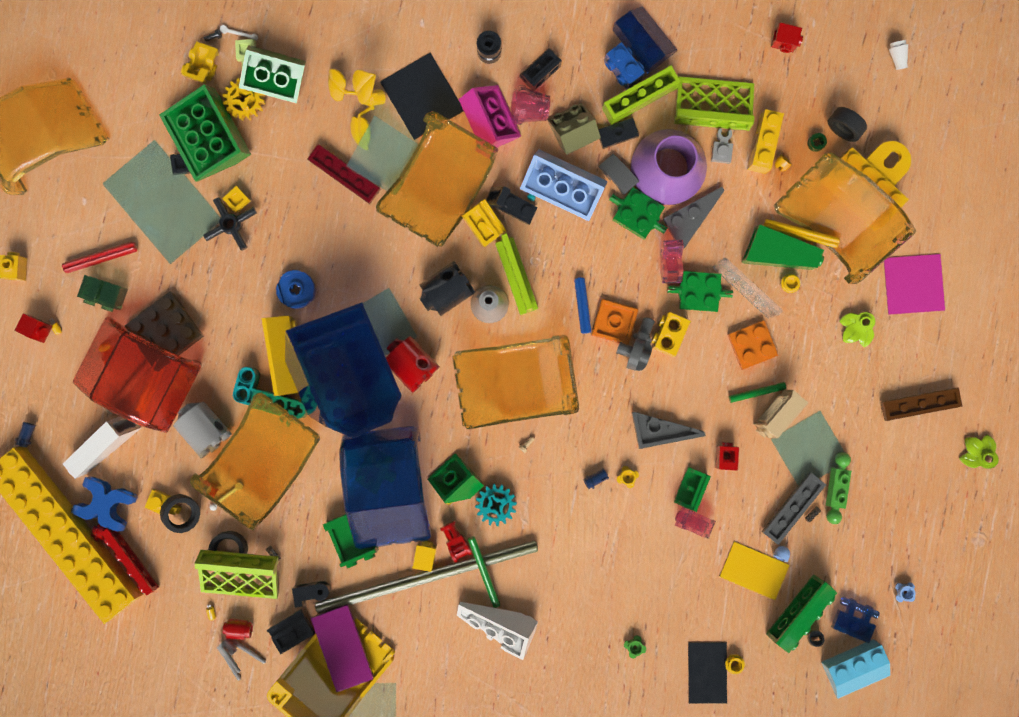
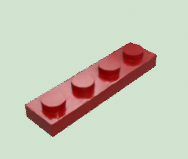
[101,528,160,596]

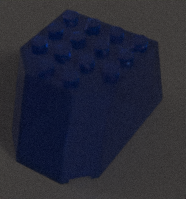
[285,302,402,438]

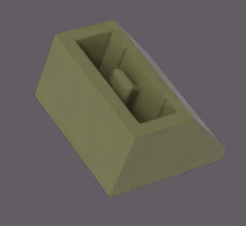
[547,103,601,155]

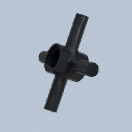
[203,197,257,251]

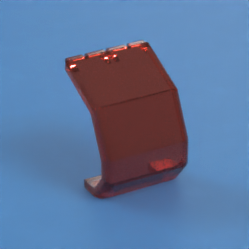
[73,317,202,433]

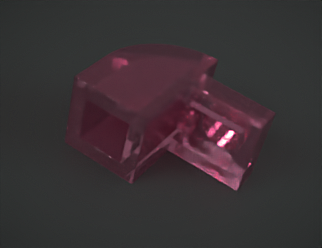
[660,240,684,283]
[674,507,716,539]

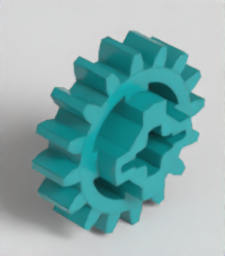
[475,484,517,526]

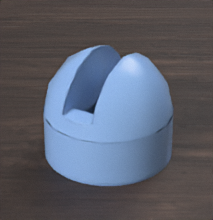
[773,546,790,562]

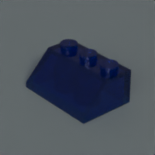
[613,6,677,74]

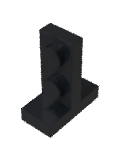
[486,186,538,225]

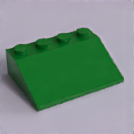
[159,84,251,182]

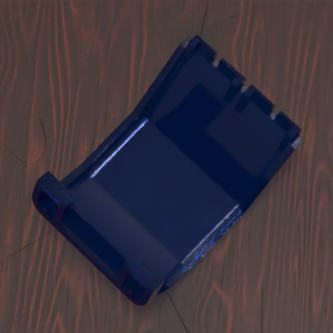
[339,426,431,549]

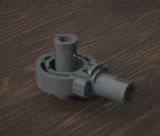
[616,317,655,371]

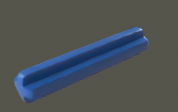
[574,277,591,334]

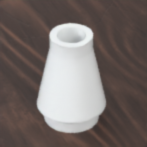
[889,40,909,70]

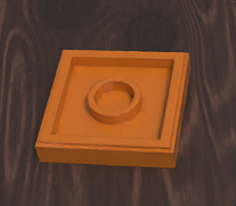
[591,299,639,345]

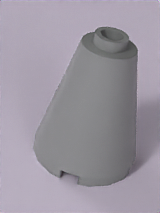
[471,285,509,323]

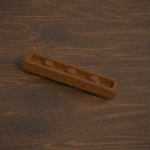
[881,388,963,421]

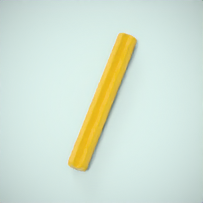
[763,219,840,248]

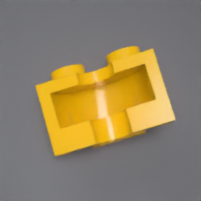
[181,41,219,84]

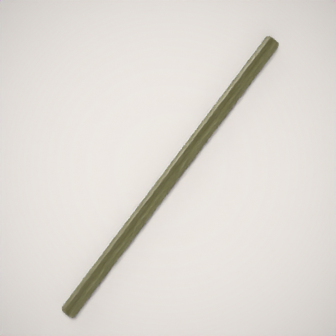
[315,541,538,614]

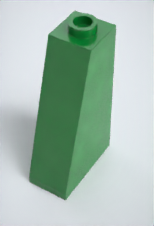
[742,225,824,270]

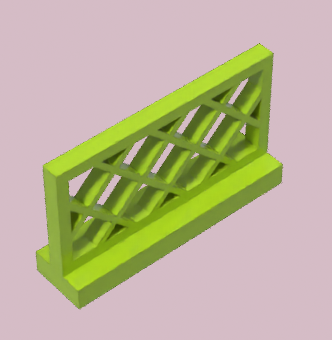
[674,76,754,131]
[495,233,538,315]
[194,550,279,599]

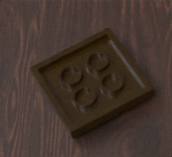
[125,291,204,371]

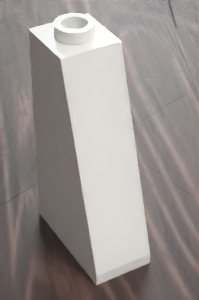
[63,414,141,479]

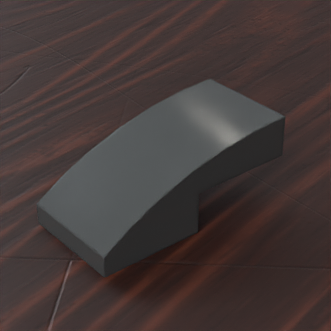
[598,154,639,195]

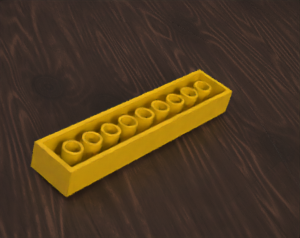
[0,447,143,624]

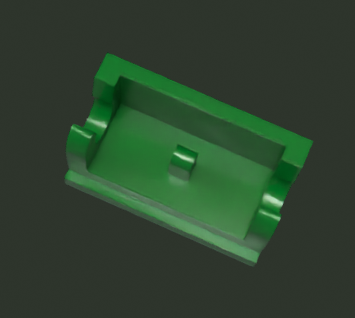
[674,467,711,512]

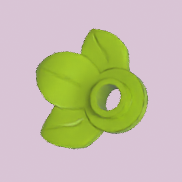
[839,312,875,347]
[959,435,999,469]

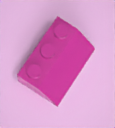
[459,85,521,151]

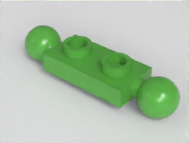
[826,452,852,524]

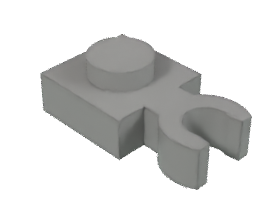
[711,129,733,164]

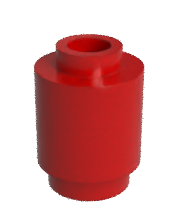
[223,619,253,640]

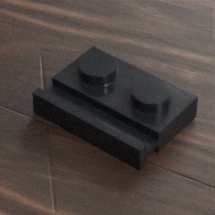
[267,609,315,655]

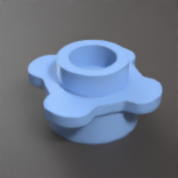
[895,582,916,602]

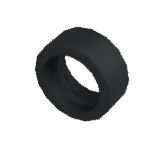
[828,107,867,142]
[160,494,200,533]
[208,531,248,554]

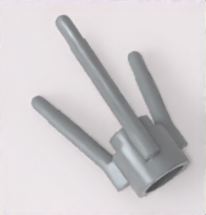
[217,639,266,681]

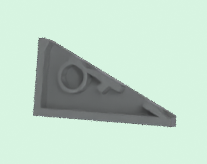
[663,187,725,251]
[631,412,706,449]

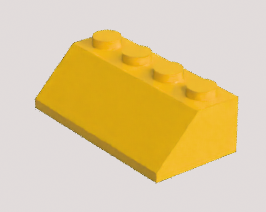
[261,316,307,396]

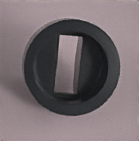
[807,631,825,647]

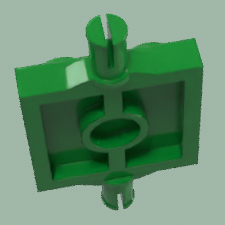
[609,187,668,240]
[667,271,733,312]

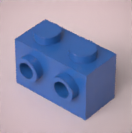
[604,42,645,90]

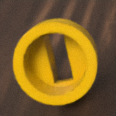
[775,155,792,171]

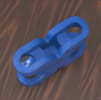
[71,477,138,531]

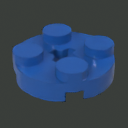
[276,270,316,309]

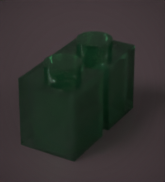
[77,275,128,312]

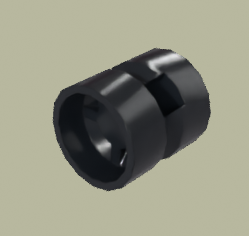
[476,31,502,64]

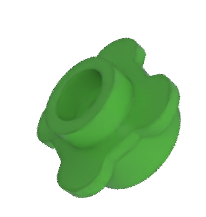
[624,635,647,659]

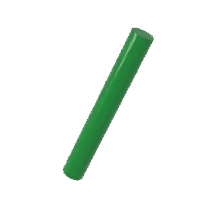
[728,382,787,403]

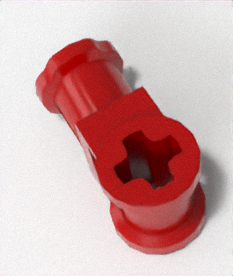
[440,521,473,563]

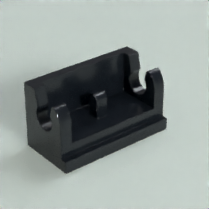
[519,49,562,92]

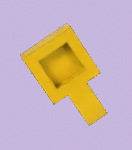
[144,489,182,515]

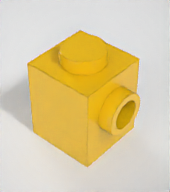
[0,252,27,281]

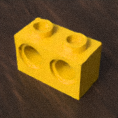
[651,312,691,357]

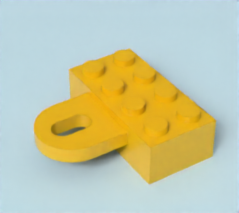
[819,141,911,231]

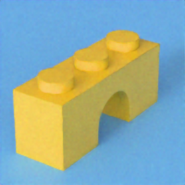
[747,109,784,174]

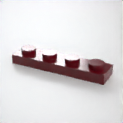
[307,144,381,204]

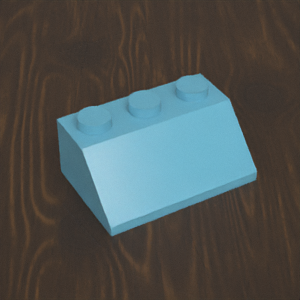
[821,639,890,699]

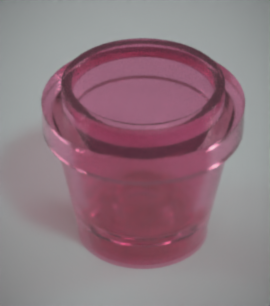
[511,85,550,125]

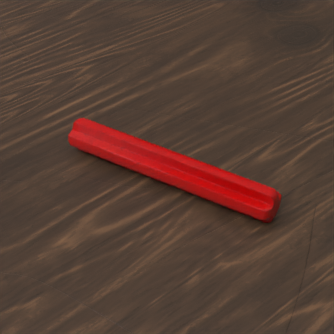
[62,241,137,273]

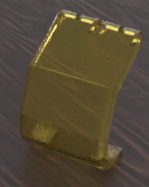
[0,78,110,195]
[376,112,498,247]
[773,152,916,284]
[452,335,579,429]
[190,392,320,530]

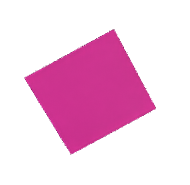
[884,254,945,315]

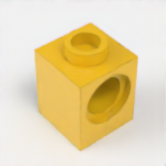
[412,540,437,572]

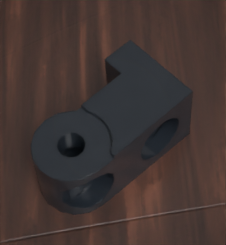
[292,581,331,608]

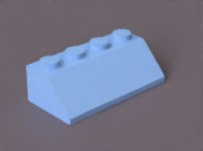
[520,149,608,221]

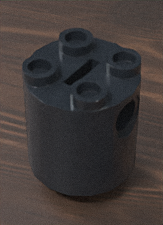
[419,261,476,316]

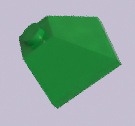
[428,453,484,504]

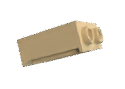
[753,390,808,439]

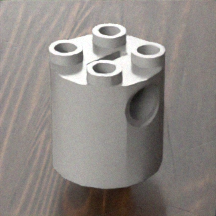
[173,402,232,459]

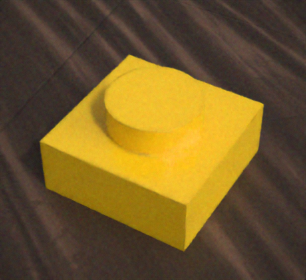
[222,186,251,214]

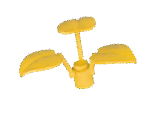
[328,69,386,150]

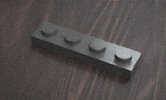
[761,472,826,545]

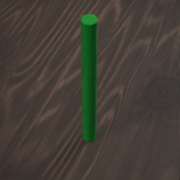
[468,536,500,608]

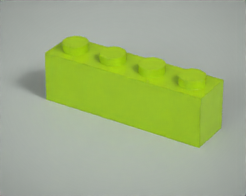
[602,65,681,125]

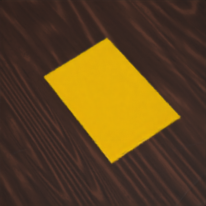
[720,542,790,600]

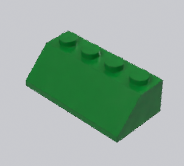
[766,574,837,653]

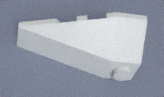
[457,602,538,660]

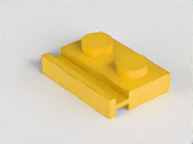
[461,199,506,247]

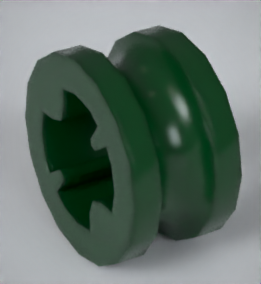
[807,133,827,152]

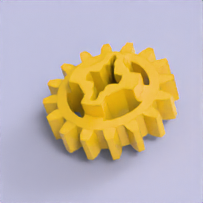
[223,78,266,121]

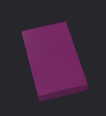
[311,604,374,692]

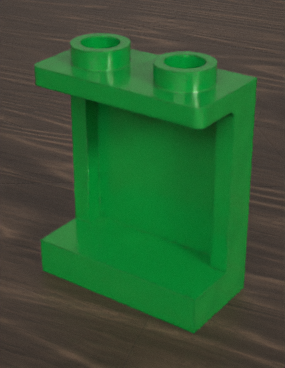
[323,508,379,568]

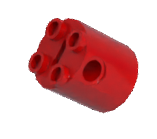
[383,336,440,393]

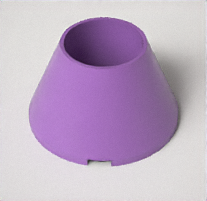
[631,129,707,205]

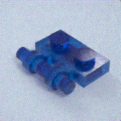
[831,597,880,643]

